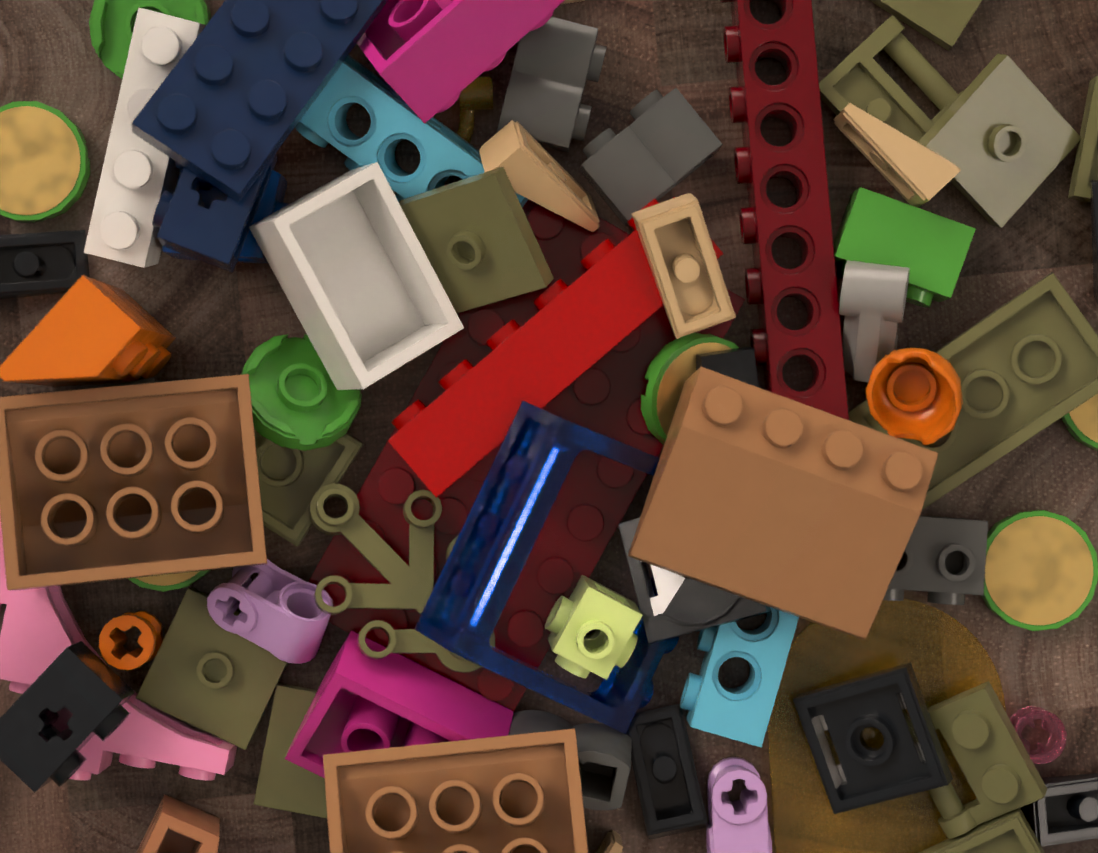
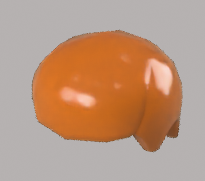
[865,348,963,445]

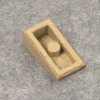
[833,103,961,208]
[479,120,600,232]
[632,193,736,339]

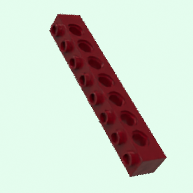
[720,0,849,420]

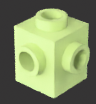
[545,575,643,680]

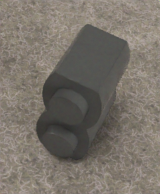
[497,17,607,153]
[580,88,723,227]
[509,710,632,811]

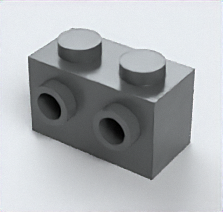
[883,515,988,605]

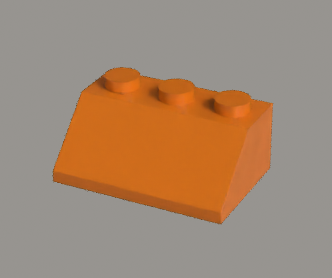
[0,275,176,386]

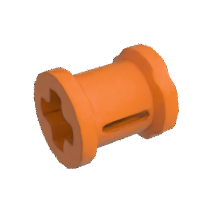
[99,611,164,670]

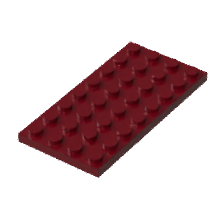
[308,199,745,711]

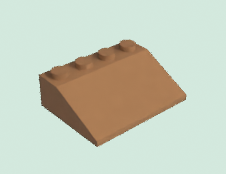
[628,367,939,640]
[0,374,267,591]
[323,729,588,853]

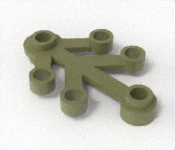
[309,483,495,673]

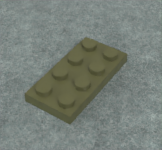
[848,272,1098,510]

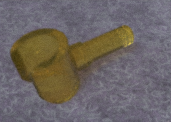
[457,77,493,143]

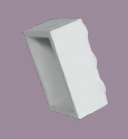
[249,162,464,390]

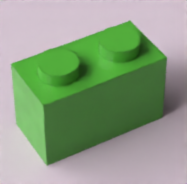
[833,187,976,308]

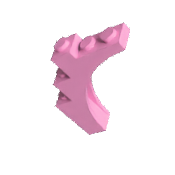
[0,516,237,781]

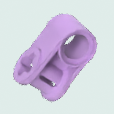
[207,559,333,664]
[706,757,772,853]

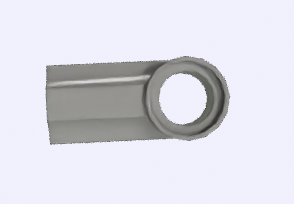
[839,260,910,382]

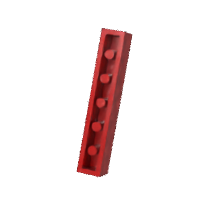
[388,196,724,498]

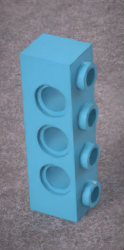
[295,55,528,207]
[680,607,799,748]

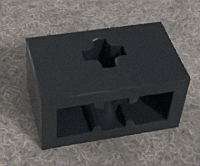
[0,641,135,792]

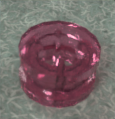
[1010,706,1067,764]

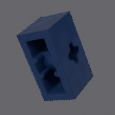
[152,154,277,273]

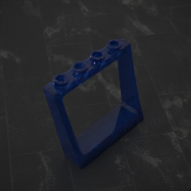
[415,401,690,734]

